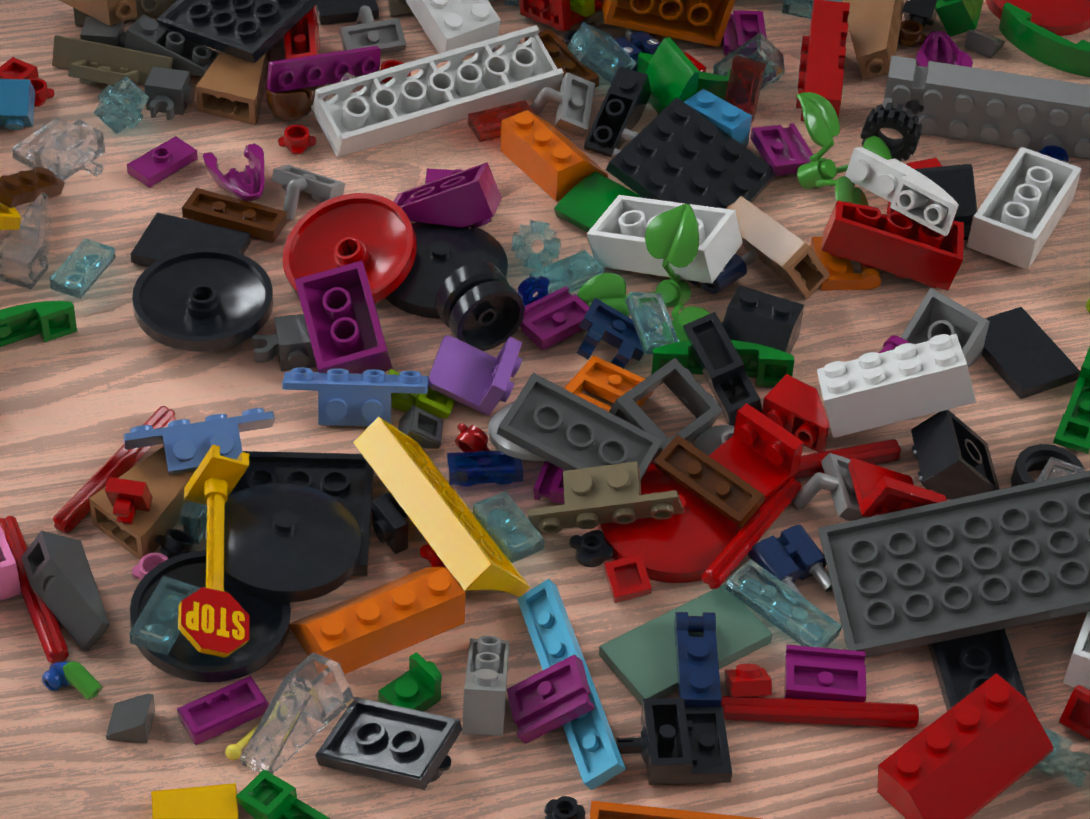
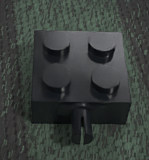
[616,698,732,785]

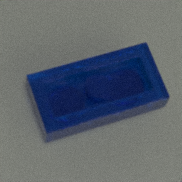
[447,451,523,486]

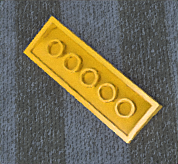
[353,417,530,597]

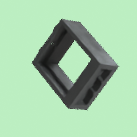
[609,358,723,464]

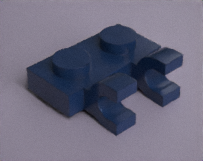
[576,298,655,369]

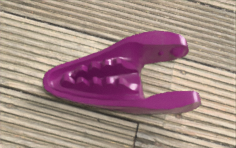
[916,30,973,67]
[203,143,265,201]

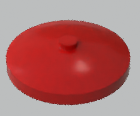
[985,0,1090,36]
[283,193,417,303]
[598,463,748,583]

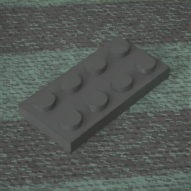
[497,373,663,480]

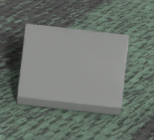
[901,287,990,368]

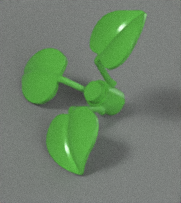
[796,92,893,206]
[577,204,710,345]

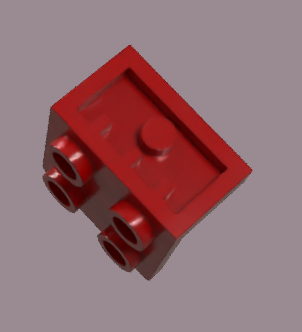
[519,0,602,31]
[709,403,804,500]
[848,458,947,517]

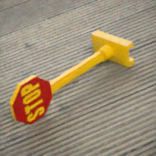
[178,445,250,658]

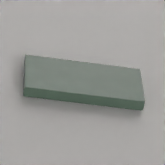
[599,583,772,705]

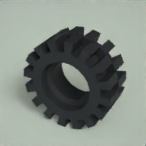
[861,103,922,162]

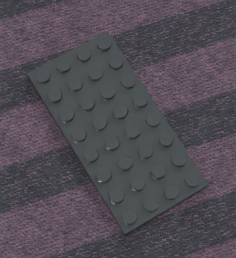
[818,470,1090,658]

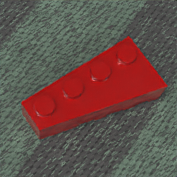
[796,0,850,121]
[821,201,964,291]

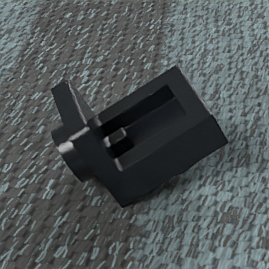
[903,0,937,27]
[372,492,408,554]

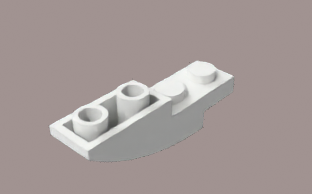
[845,147,959,236]

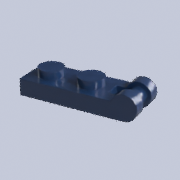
[674,612,722,707]

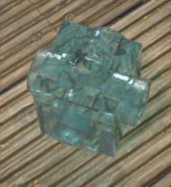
[94,76,149,134]
[511,220,561,270]

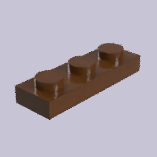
[525,29,600,88]
[0,167,65,208]
[182,188,287,242]
[654,434,765,528]

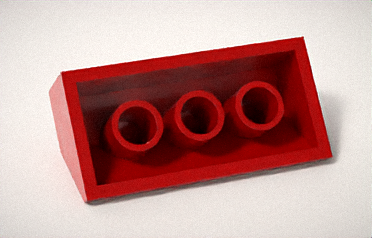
[877,673,1054,819]

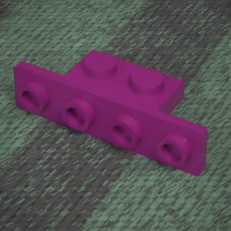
[267,46,381,93]

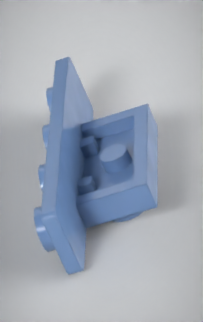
[282,367,428,426]
[123,408,275,475]

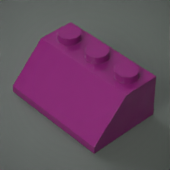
[295,261,393,374]

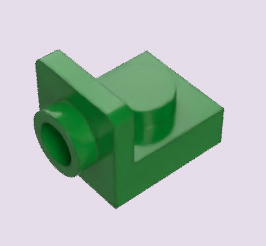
[378,652,442,712]

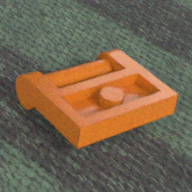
[810,237,882,291]
[564,355,653,412]

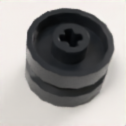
[435,262,525,351]

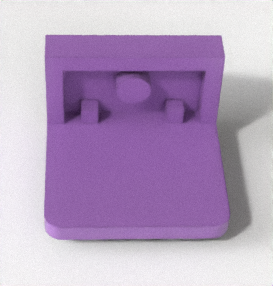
[428,335,522,416]

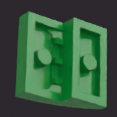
[645,37,699,114]
[554,172,643,233]

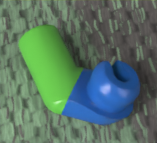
[42,661,103,701]

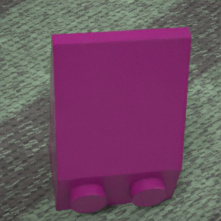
[393,162,502,228]

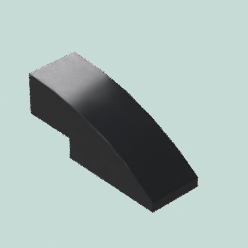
[683,312,762,425]

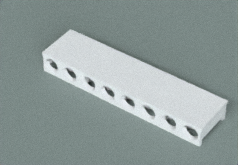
[311,25,564,158]

